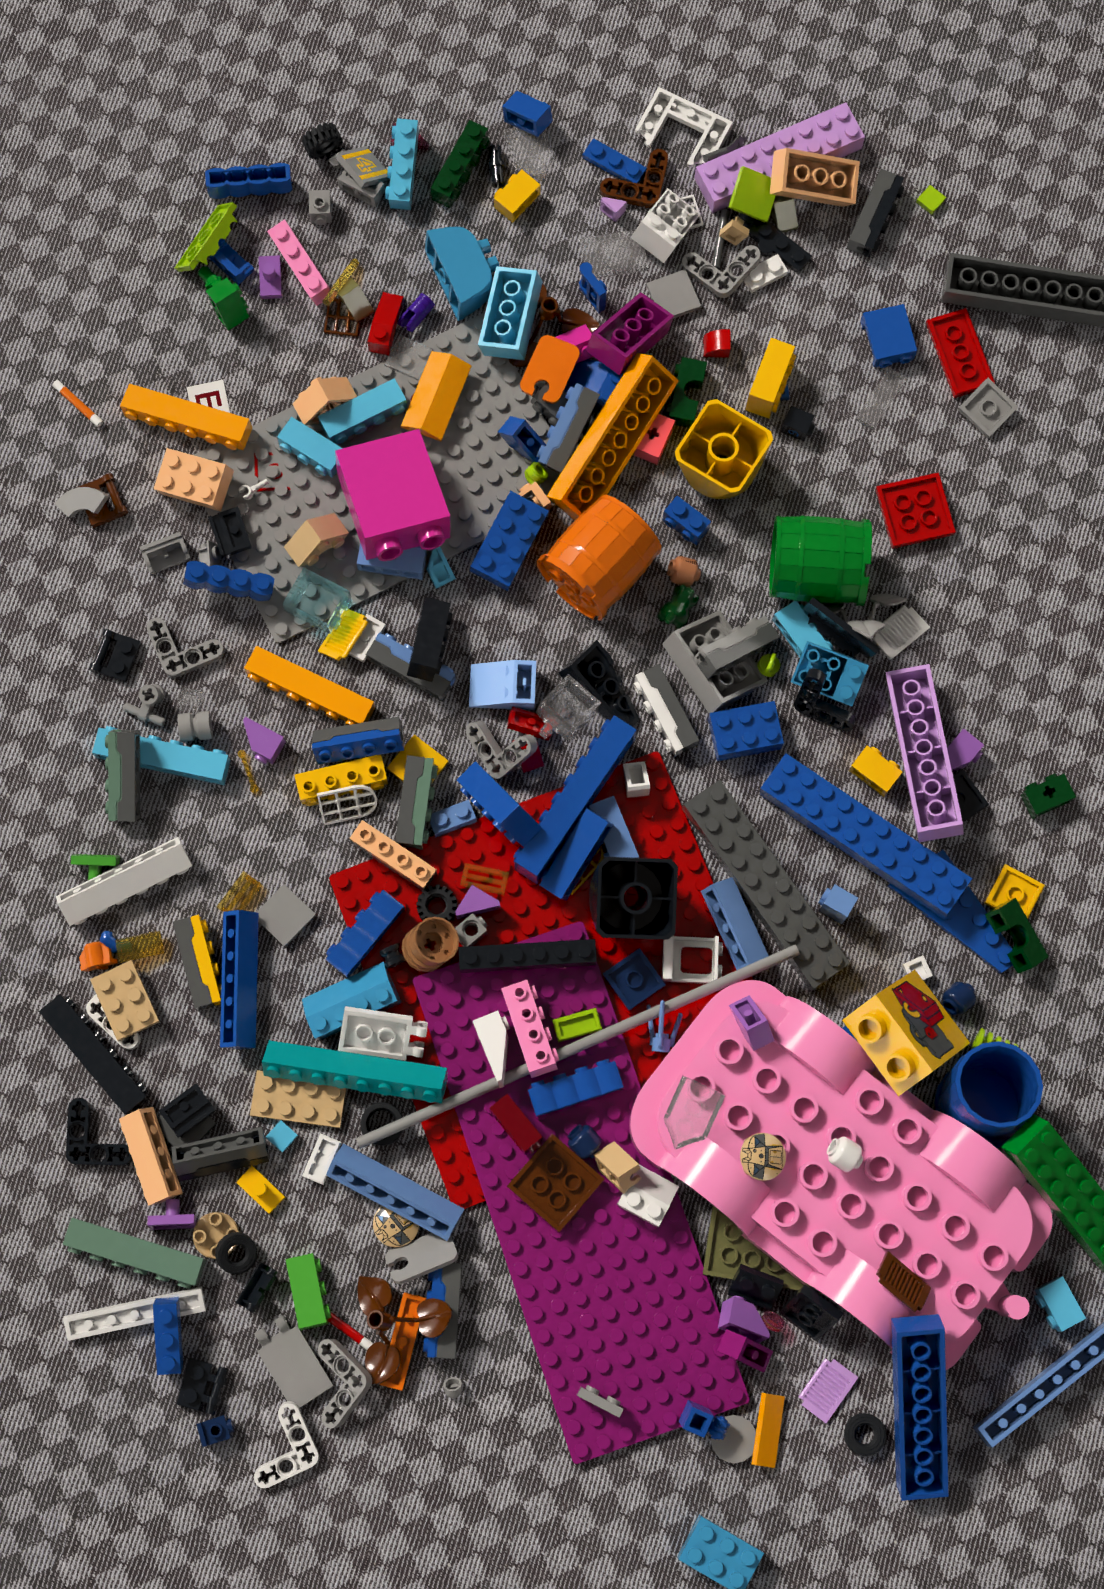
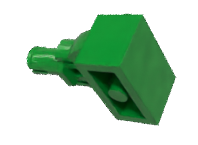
[198,266,249,331]

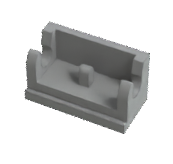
[338,169,386,207]
[139,532,191,575]

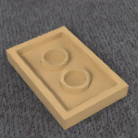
[90,960,160,1042]

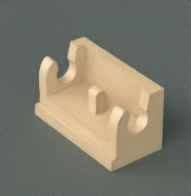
[593,1141,641,1194]

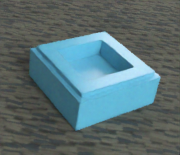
[266,1120,298,1153]

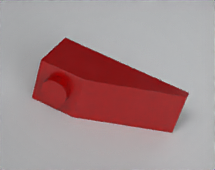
[367,292,404,356]

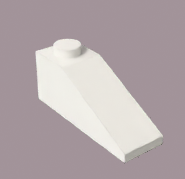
[473,1011,510,1088]

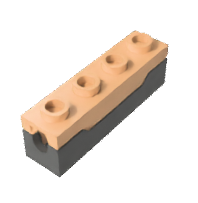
[349,820,437,891]

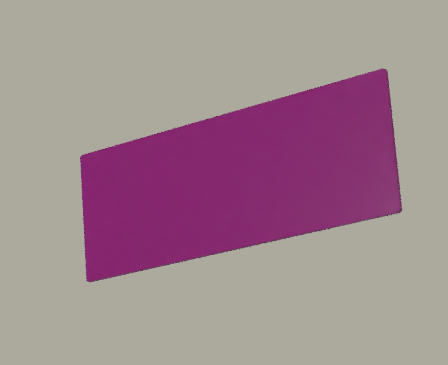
[413,922,749,1464]

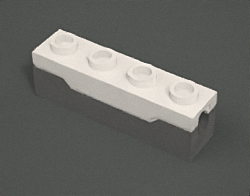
[633,664,699,757]

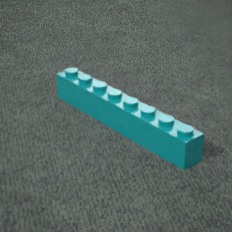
[262,1040,448,1103]

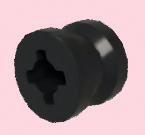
[379,943,406,969]

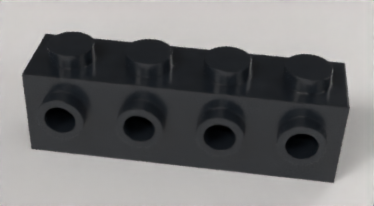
[406,597,453,682]

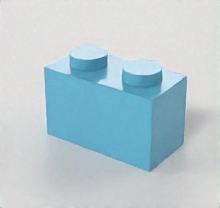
[1034,1276,1086,1332]

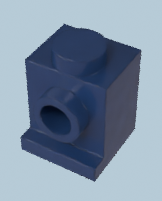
[196,1415,235,1447]

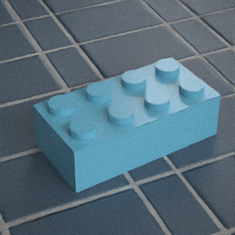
[478,266,543,360]

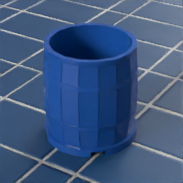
[934,1041,1043,1149]

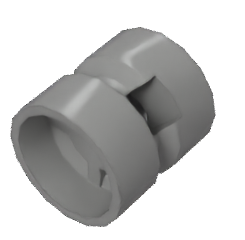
[178,711,213,742]

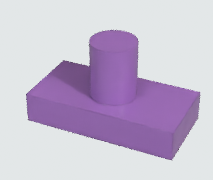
[259,255,282,299]
[147,1199,197,1230]

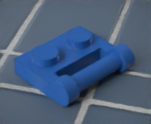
[579,262,607,314]

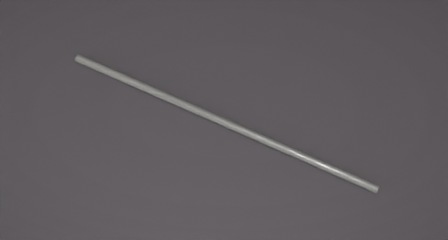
[356,945,800,1149]

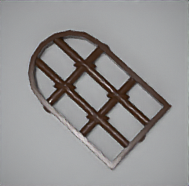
[324,283,360,337]

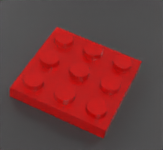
[875,472,956,549]

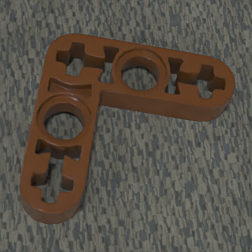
[600,149,668,208]

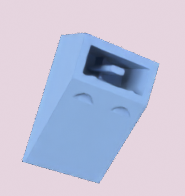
[469,660,536,710]

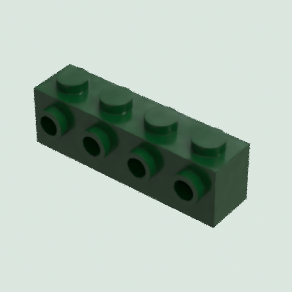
[430,120,490,208]

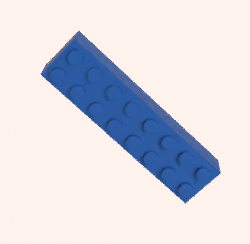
[513,715,637,884]
[891,1314,949,1501]

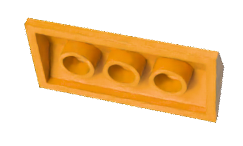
[401,351,472,442]

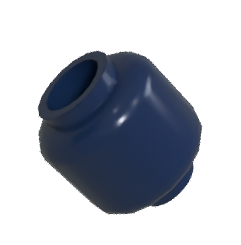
[942,982,976,1015]
[568,1124,602,1159]

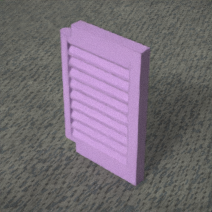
[799,1359,859,1423]

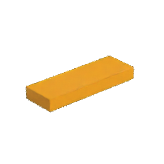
[752,1393,785,1468]

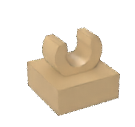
[719,216,750,246]

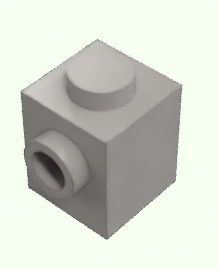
[309,190,332,225]

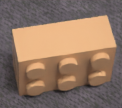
[154,448,234,511]

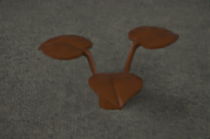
[508,284,600,367]
[358,1276,452,1384]

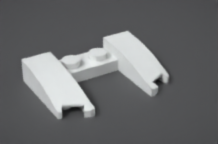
[635,87,733,167]

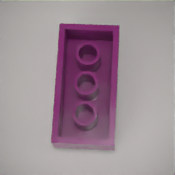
[586,292,674,375]

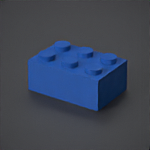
[708,701,784,761]

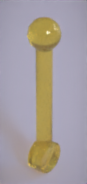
[238,750,259,793]

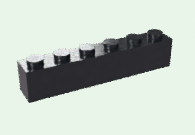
[458,939,597,973]
[38,994,149,1115]

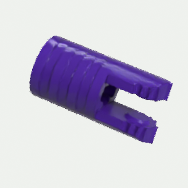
[397,293,435,332]

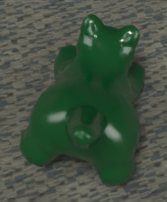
[657,584,699,630]

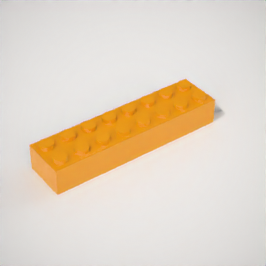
[547,353,679,520]

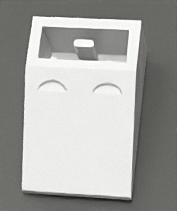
[630,188,701,263]

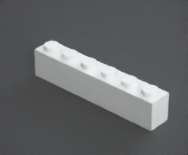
[56,837,192,926]

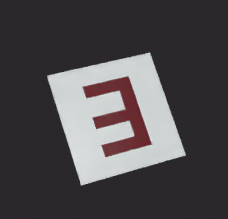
[187,380,230,413]

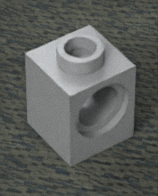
[455,913,488,947]

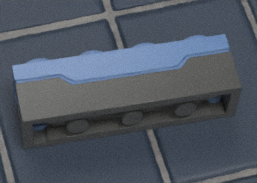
[536,383,600,474]
[366,633,456,702]

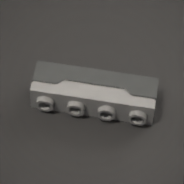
[693,616,780,680]

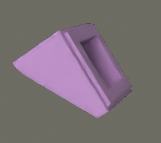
[600,197,627,222]

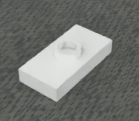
[302,1133,342,1185]

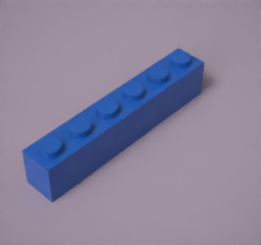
[220,910,259,1049]

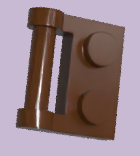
[76,473,128,528]

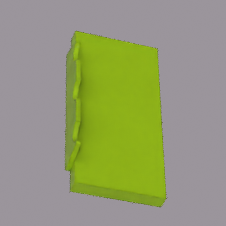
[174,202,237,272]

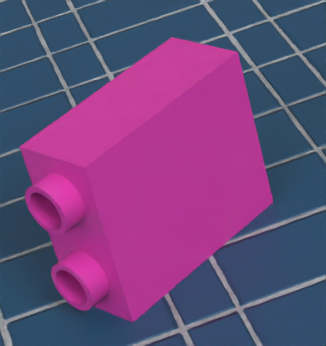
[335,429,450,561]

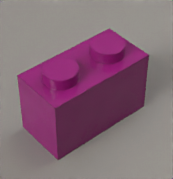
[717,1329,773,1373]

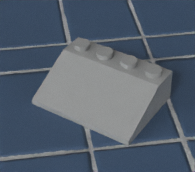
[662,610,768,714]

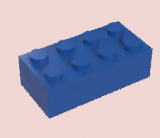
[469,490,549,591]
[457,761,542,847]

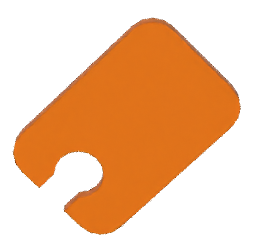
[520,335,580,404]

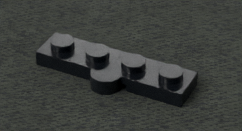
[738,213,812,274]

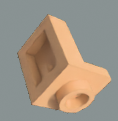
[518,481,551,510]

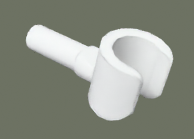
[239,479,269,500]

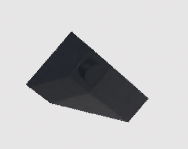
[558,640,640,727]

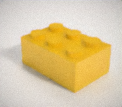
[745,338,797,419]

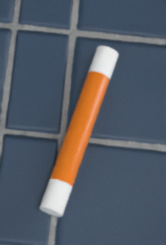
[52,380,104,427]

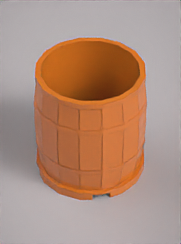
[537,494,662,621]

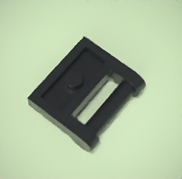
[88,629,142,683]

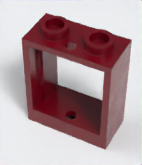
[489,1094,543,1155]

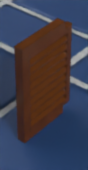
[876,1251,931,1312]

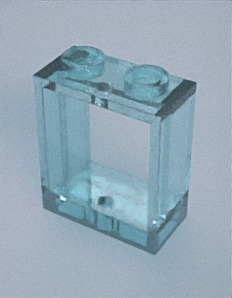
[282,568,352,634]

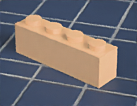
[119,1107,183,1206]

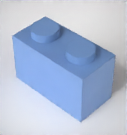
[818,884,858,924]

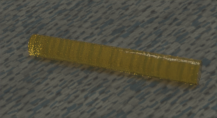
[322,259,359,306]

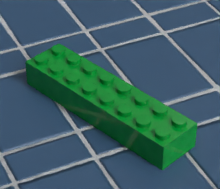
[1002,1114,1104,1272]

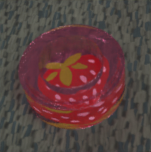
[761,1311,785,1333]

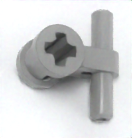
[123,684,166,727]

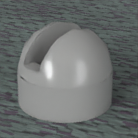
[443,1377,463,1399]

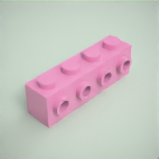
[501,980,560,1078]

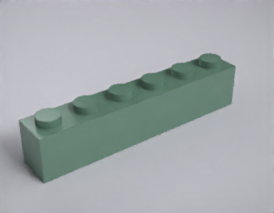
[62,1218,207,1289]

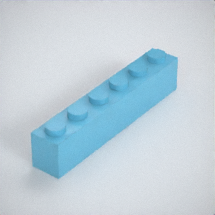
[92,726,231,785]

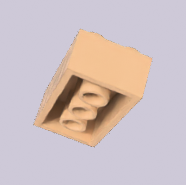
[770,148,860,207]

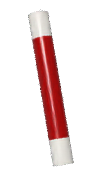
[328,1312,374,1350]

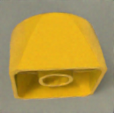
[675,399,773,499]

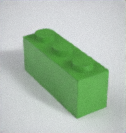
[286,1253,331,1331]

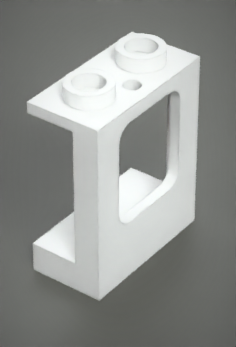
[662,935,723,984]

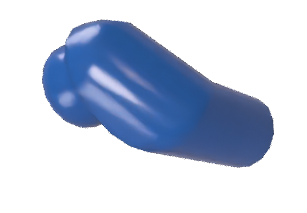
[100,931,132,953]

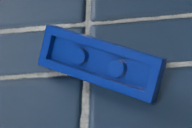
[582,138,647,184]

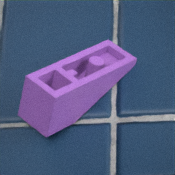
[947,728,984,772]

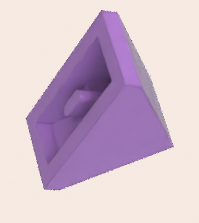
[455,885,501,919]

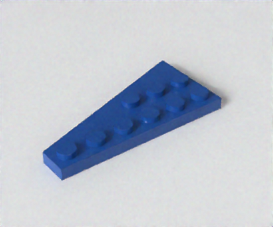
[887,850,1013,974]

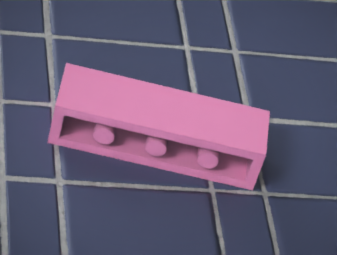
[267,219,334,306]

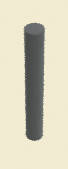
[712,209,730,270]

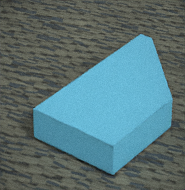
[426,546,456,588]

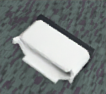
[327,147,345,169]

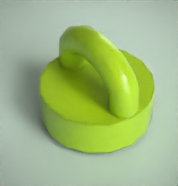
[525,462,548,485]
[757,653,780,677]

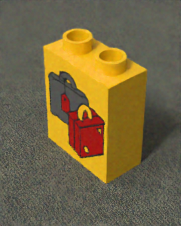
[842,970,970,1096]

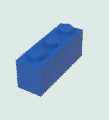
[153,1297,183,1375]

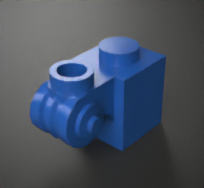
[679,1400,731,1440]

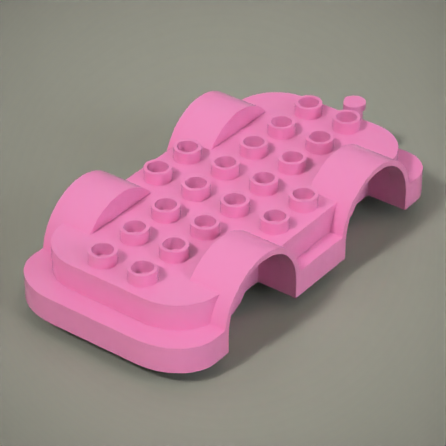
[629,980,1052,1370]

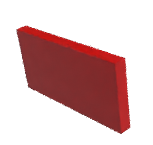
[926,308,995,398]

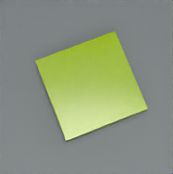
[728,166,776,222]

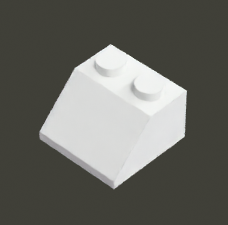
[617,1165,679,1227]

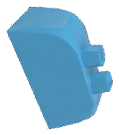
[425,227,499,321]

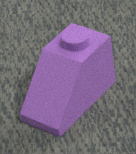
[243,717,286,765]
[729,995,774,1051]
[718,1296,770,1343]

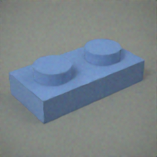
[430,799,477,837]

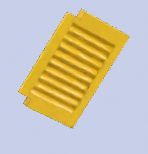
[318,608,369,661]

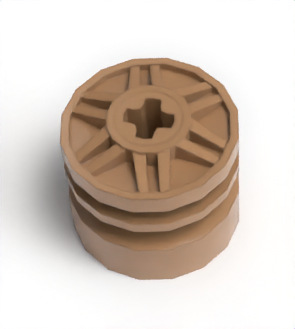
[402,916,459,972]

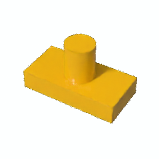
[236,1166,286,1214]

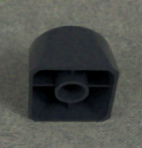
[589,857,678,940]

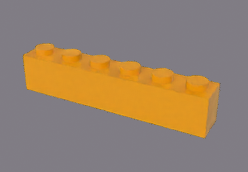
[120,383,253,451]
[244,646,375,725]

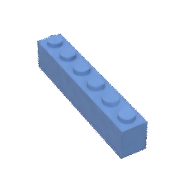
[326,1144,464,1241]

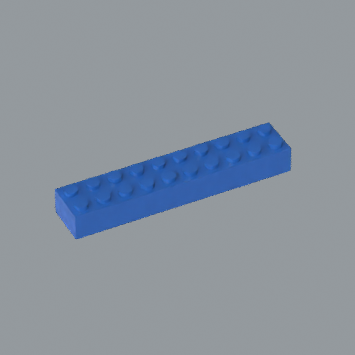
[760,753,973,920]

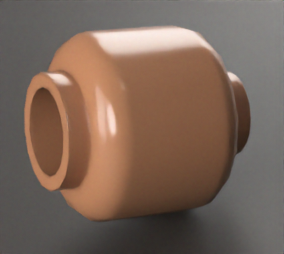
[667,556,701,586]

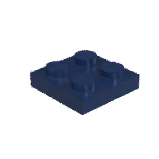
[603,948,666,1011]

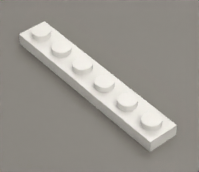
[63,1286,206,1341]

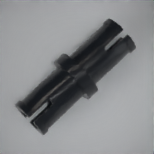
[488,145,505,189]

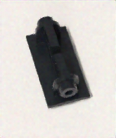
[236,1262,277,1313]

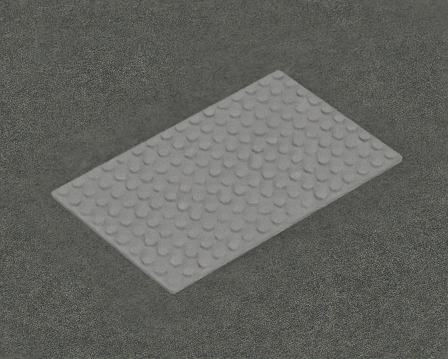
[194,313,568,644]

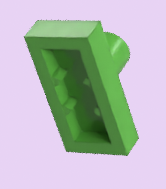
[71,854,120,880]

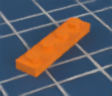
[380,1292,427,1391]

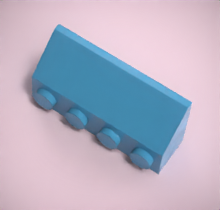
[302,961,402,1040]

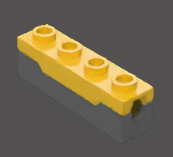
[173,914,222,1011]

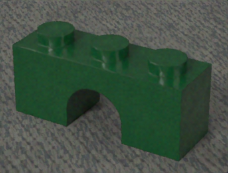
[665,357,707,428]
[985,898,1049,974]

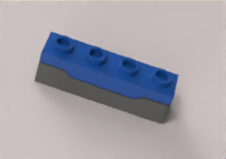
[312,717,404,765]
[423,1263,462,1359]

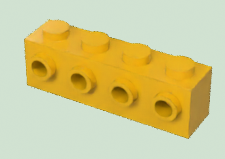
[294,754,388,806]

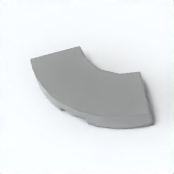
[55,487,110,518]

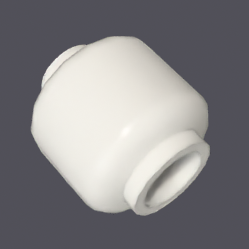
[827,1136,863,1172]

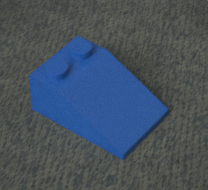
[564,359,625,413]

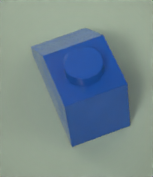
[498,416,546,463]

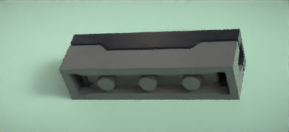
[847,169,905,258]
[171,1127,269,1182]

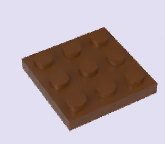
[507,1133,605,1232]

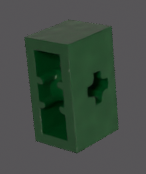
[1020,773,1076,819]

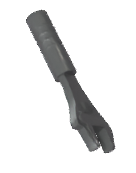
[703,135,748,163]

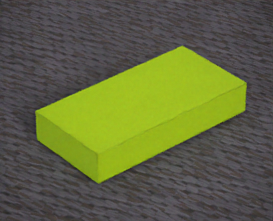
[552,1008,602,1043]

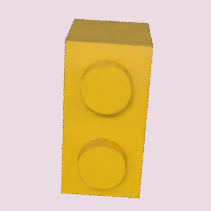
[494,169,541,223]
[848,745,902,797]

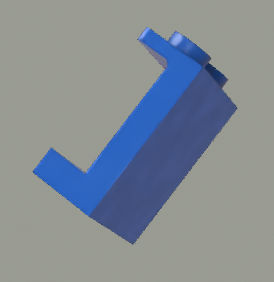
[860,304,917,368]

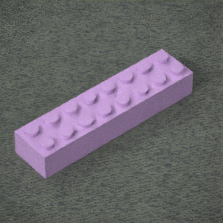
[694,103,865,213]
[885,664,964,842]

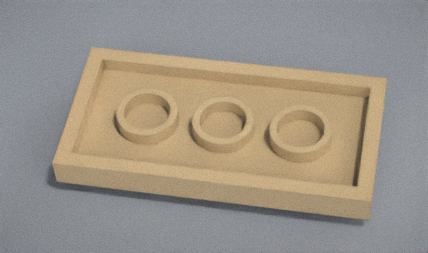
[250,1070,347,1128]

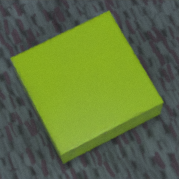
[916,185,946,215]

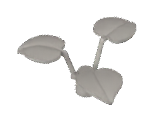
[821,594,907,639]

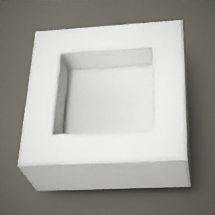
[902,956,933,980]

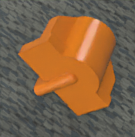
[79,942,118,972]

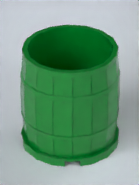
[769,516,872,606]

